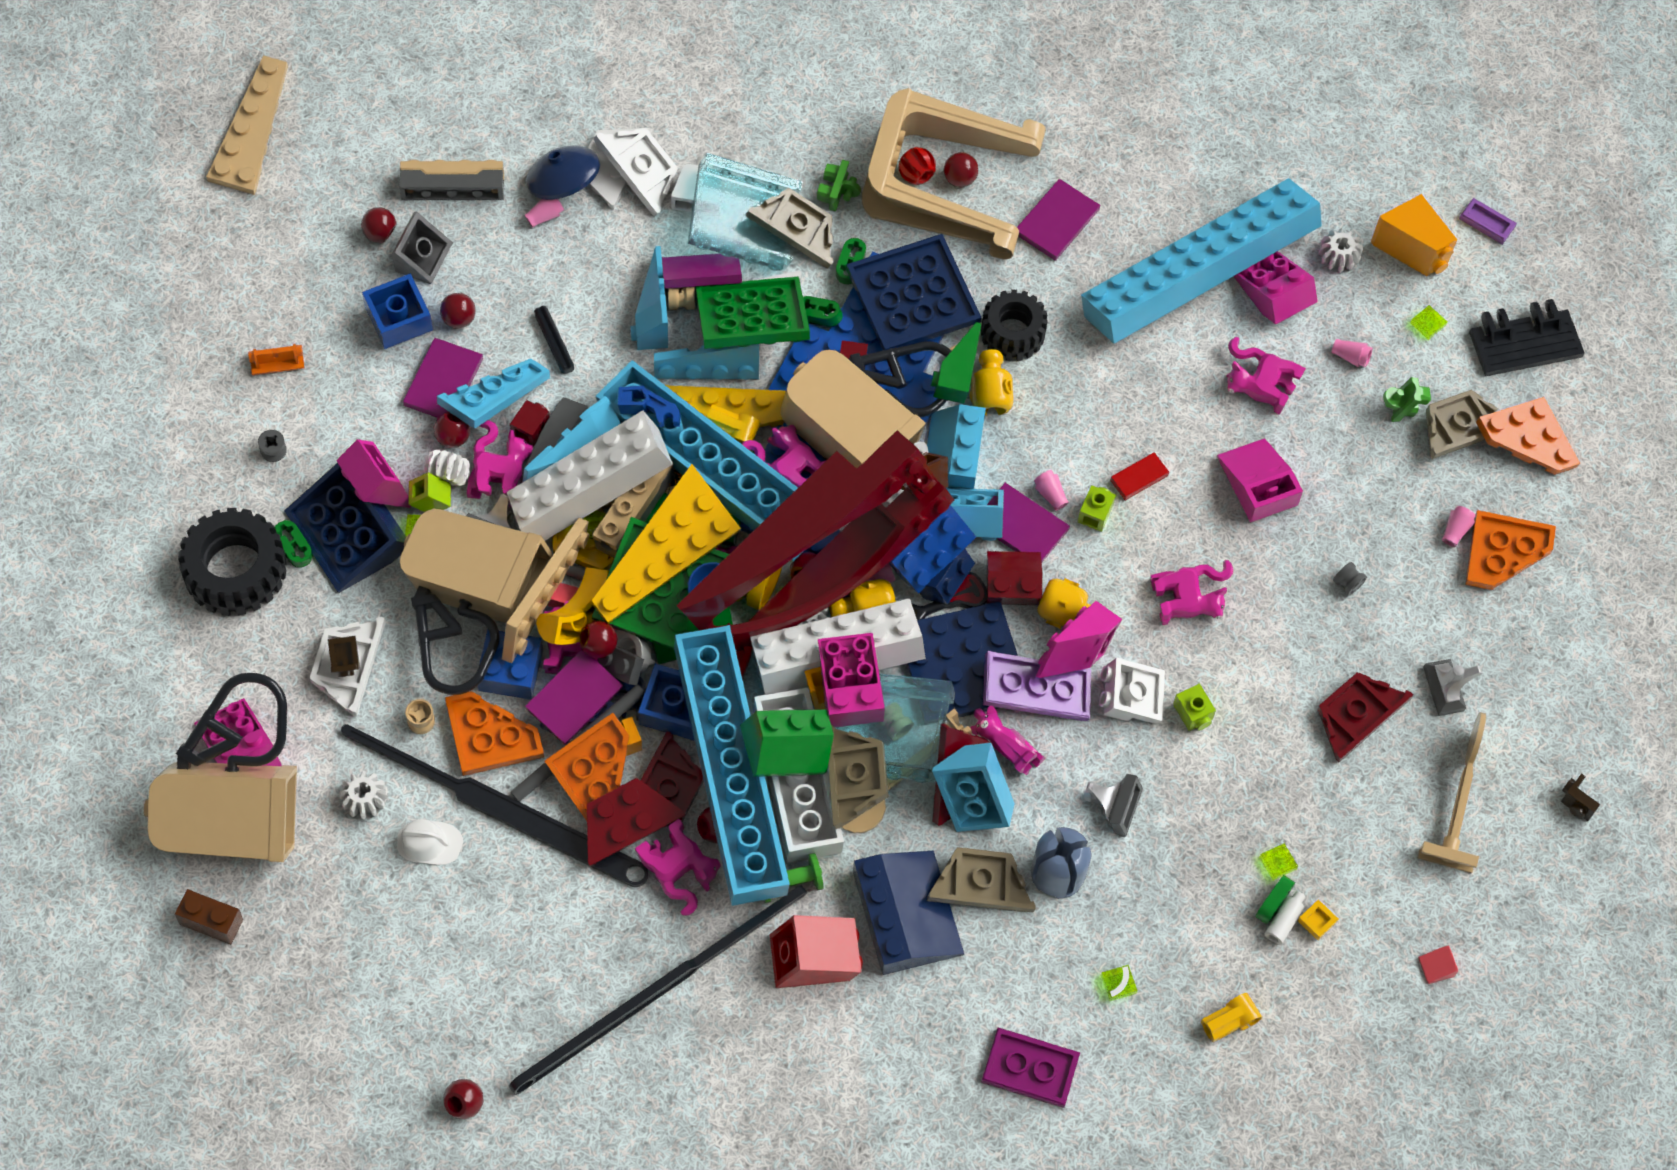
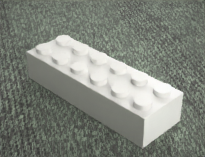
[507,411,673,541]
[750,598,926,695]
[753,688,844,863]

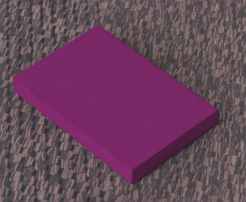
[1017,178,1101,261]
[662,252,742,289]
[403,338,483,418]
[987,482,1070,563]
[525,650,623,745]
[981,1027,1080,1108]

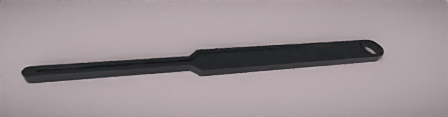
[341,724,648,887]
[509,885,807,1095]

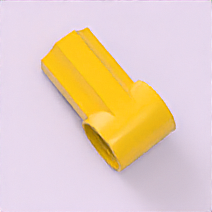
[707,405,761,443]
[1201,993,1262,1043]

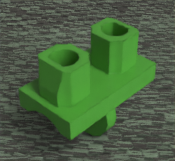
[817,160,861,211]
[1383,377,1431,422]

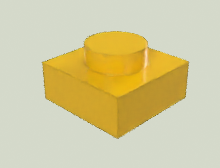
[1298,899,1339,940]

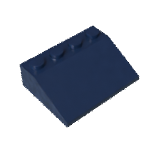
[284,463,406,593]
[853,850,965,975]

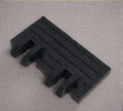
[1469,299,1585,377]

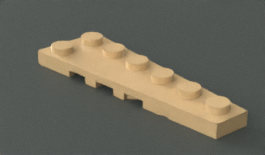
[206,55,288,195]
[502,518,590,663]

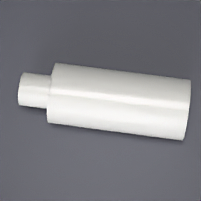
[1265,891,1305,945]

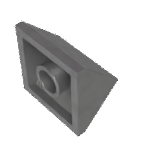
[392,211,453,284]

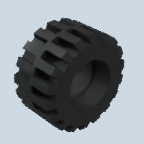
[981,289,1048,361]

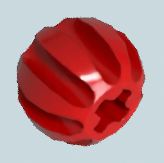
[899,147,936,185]

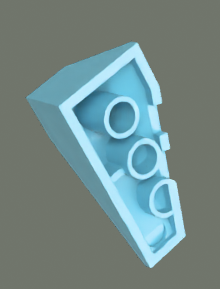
[630,246,668,350]
[523,396,621,482]

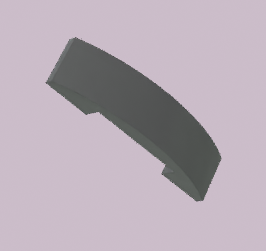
[520,397,588,484]

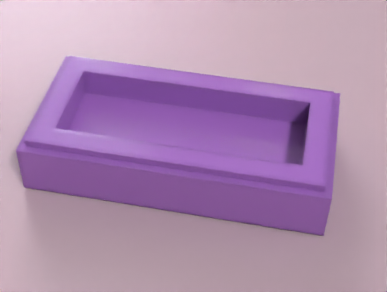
[1459,198,1517,245]

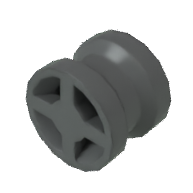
[258,430,287,462]
[1333,562,1367,596]

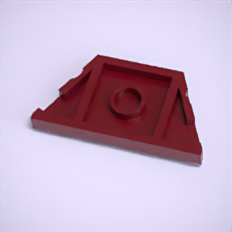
[1318,672,1414,763]
[932,723,991,826]
[641,731,704,826]
[587,778,686,867]

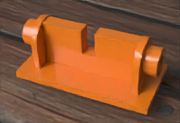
[248,344,305,375]

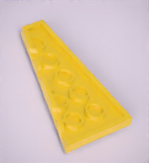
[665,385,786,428]
[591,464,741,624]

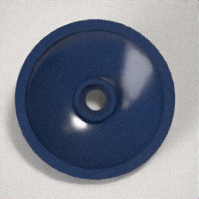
[526,145,600,200]

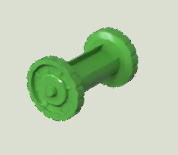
[763,853,824,903]

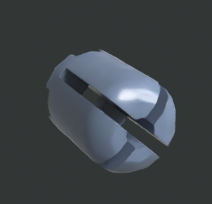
[1030,827,1092,899]

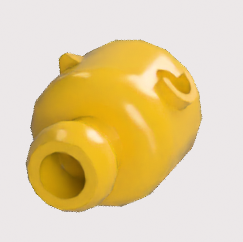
[969,349,1014,415]
[1037,578,1091,629]
[829,579,896,617]

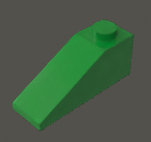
[930,322,982,404]

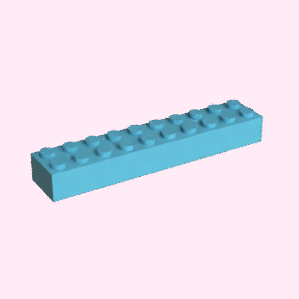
[1081,178,1322,344]
[596,360,801,562]
[674,625,790,906]

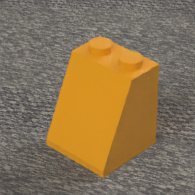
[1371,194,1458,276]

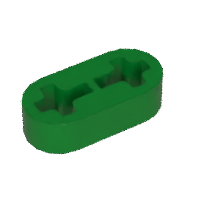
[836,238,866,285]
[803,296,843,327]
[275,520,313,568]
[1255,875,1296,925]

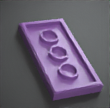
[983,651,1091,721]

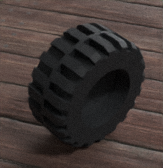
[178,508,287,616]

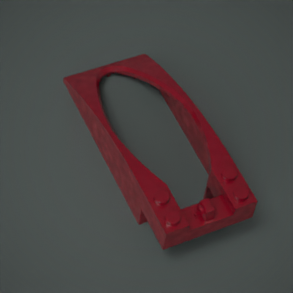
[677,430,955,652]

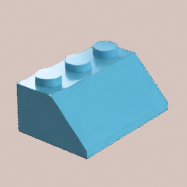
[927,404,986,489]
[946,488,1004,541]
[932,743,1015,832]

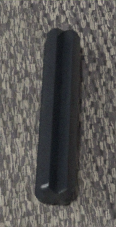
[534,306,574,374]

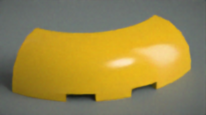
[536,567,609,645]

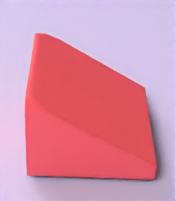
[548,583,578,608]
[1418,945,1458,984]

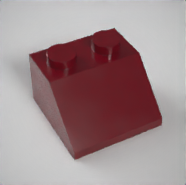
[986,551,1043,606]

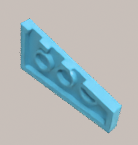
[654,344,759,380]
[437,358,550,429]

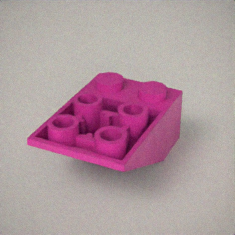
[1233,251,1318,324]
[1217,438,1303,523]
[336,439,412,508]
[1036,601,1122,678]
[818,633,885,727]
[194,698,282,766]

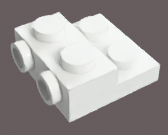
[1099,658,1165,724]

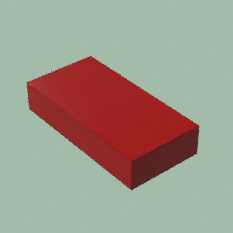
[1110,452,1169,501]

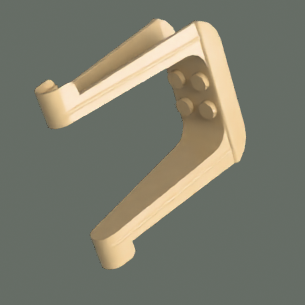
[861,88,1046,259]

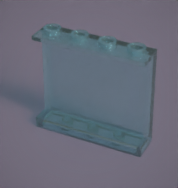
[687,153,802,271]
[828,674,956,783]

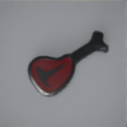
[911,572,987,620]

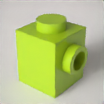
[409,472,451,512]
[1077,485,1116,532]
[1173,683,1216,731]

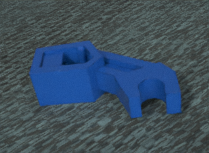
[618,385,681,427]

